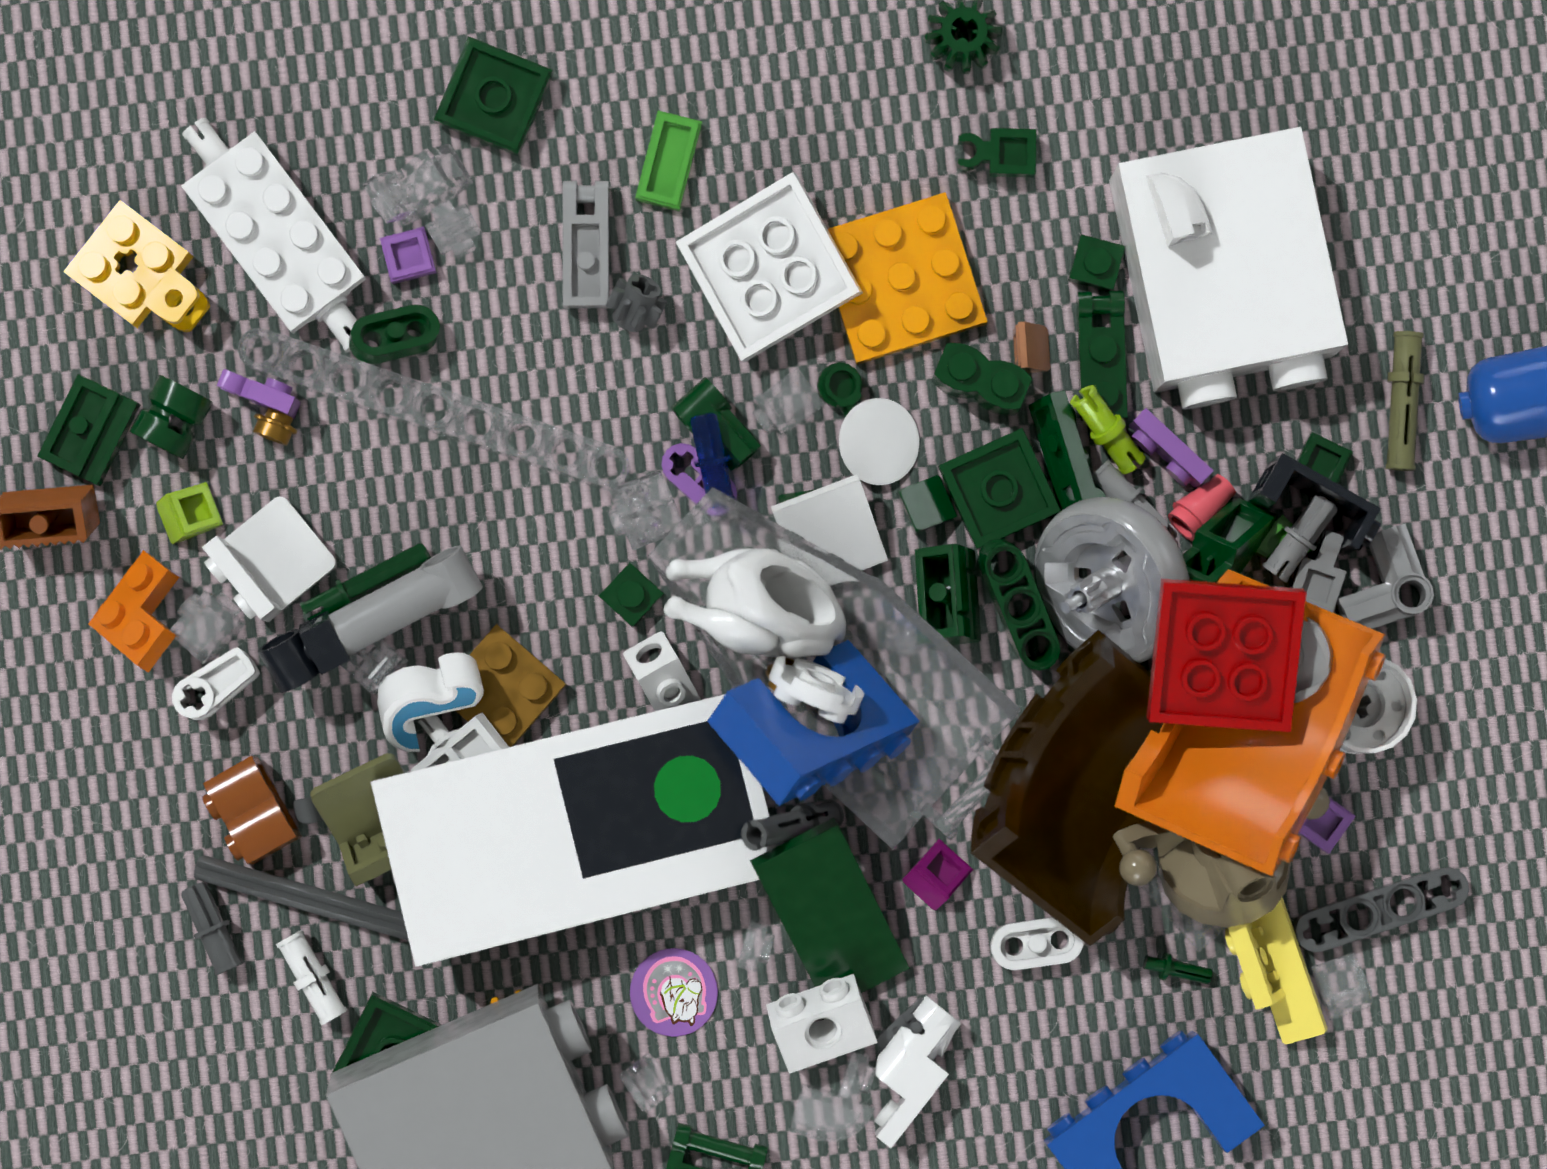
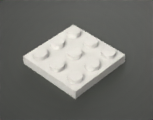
[676,172,863,362]

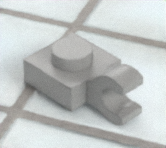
[1290,530,1347,612]

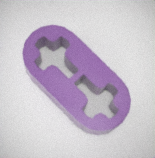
[661,443,737,517]

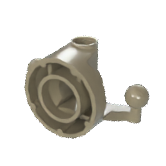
[1113,787,1330,927]

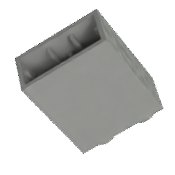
[326,984,629,1169]

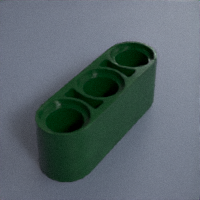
[978,539,1060,671]

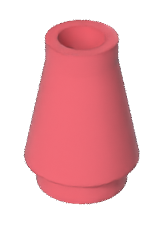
[1168,474,1236,541]

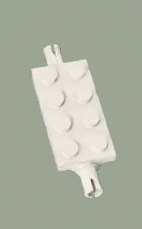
[181,117,366,352]

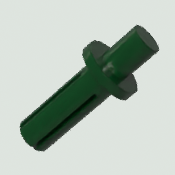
[1143,953,1213,984]

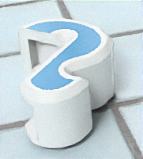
[377,653,484,752]

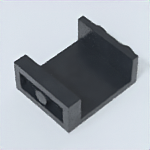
[1247,453,1381,556]

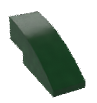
[1182,497,1277,582]

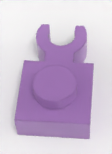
[216,369,301,419]

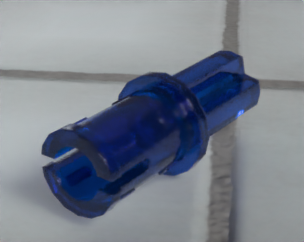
[690,413,736,507]

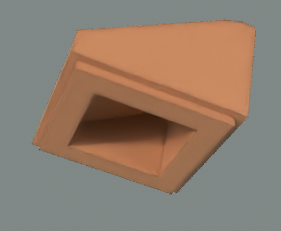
[1013,322,1050,373]

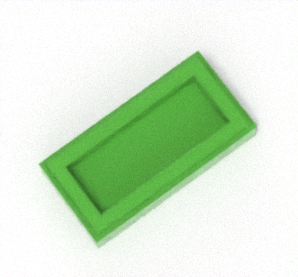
[635,110,702,212]

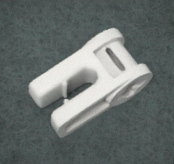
[172,647,260,720]

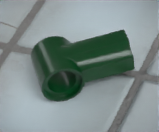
[670,377,761,473]

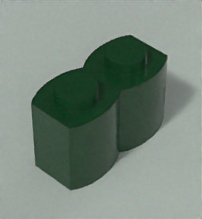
[931,343,1032,416]

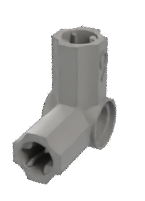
[1337,523,1434,629]

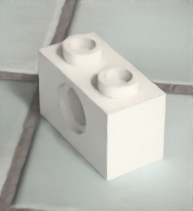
[766,974,878,1074]

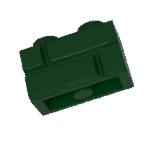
[914,544,981,646]

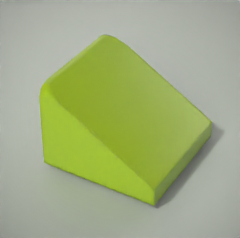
[156,482,223,544]

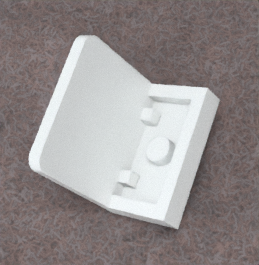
[202,496,336,622]

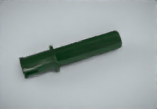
[300,543,431,620]

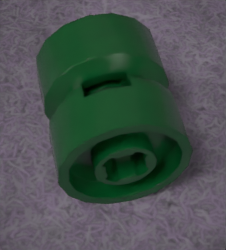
[129,375,213,459]

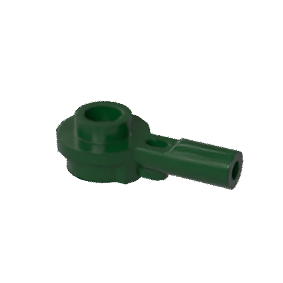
[817,362,863,418]

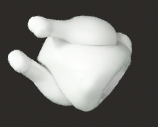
[664,548,846,658]

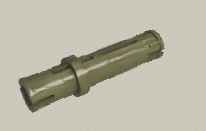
[1385,331,1425,471]

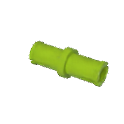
[1070,385,1146,474]

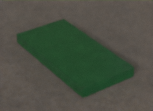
[750,817,910,993]

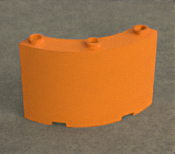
[1115,569,1386,876]

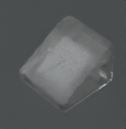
[1311,952,1372,1020]
[619,1053,674,1113]

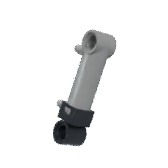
[257,545,483,693]

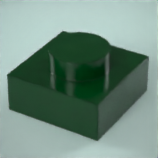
[1068,234,1125,292]
[599,562,664,628]

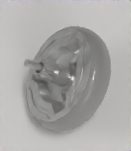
[1034,497,1189,663]

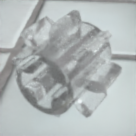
[425,199,482,259]

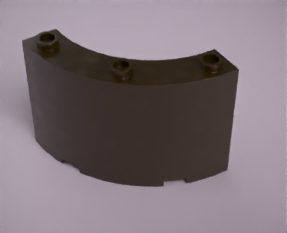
[971,629,1164,946]

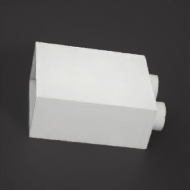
[1109,127,1348,409]

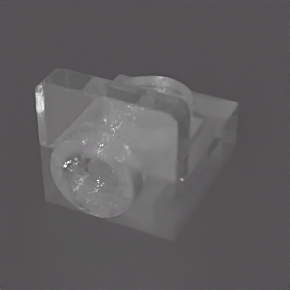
[752,368,825,439]

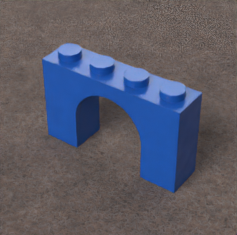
[707,640,920,806]
[1043,1030,1265,1169]

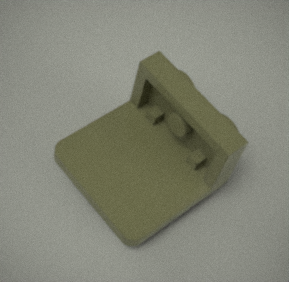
[310,753,405,887]

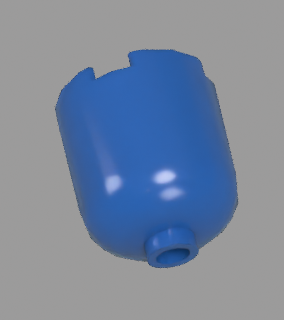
[1458,346,1547,443]

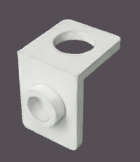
[623,632,701,711]

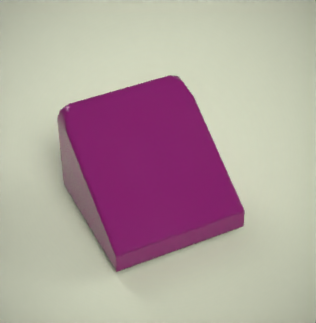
[902,839,973,910]

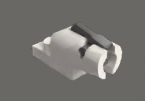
[874,996,961,1148]

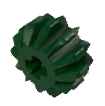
[924,0,1002,75]

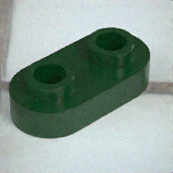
[349,305,440,364]

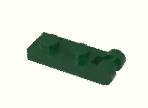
[1076,291,1128,421]
[1028,390,1106,511]

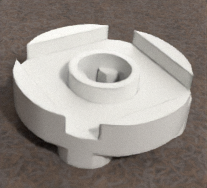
[769,656,864,723]

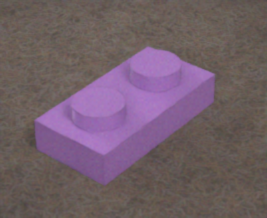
[1129,408,1214,488]

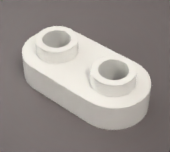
[990,917,1084,970]

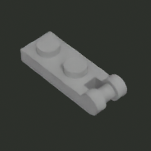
[563,181,610,308]

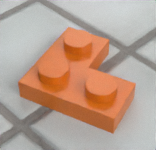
[88,550,180,673]

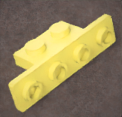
[1225,897,1327,1045]

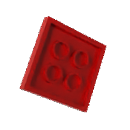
[1147,578,1306,732]

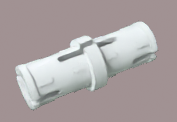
[276,930,347,1025]

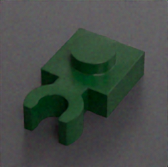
[957,128,1037,178]

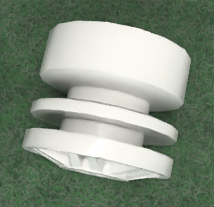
[1340,659,1417,754]

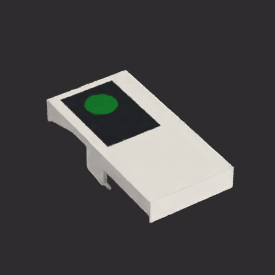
[371,694,785,967]

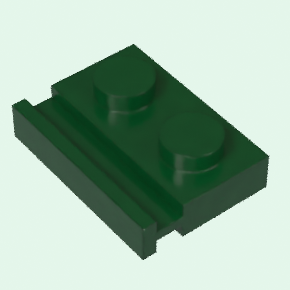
[37,374,141,487]

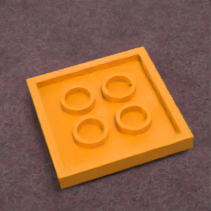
[828,192,988,365]

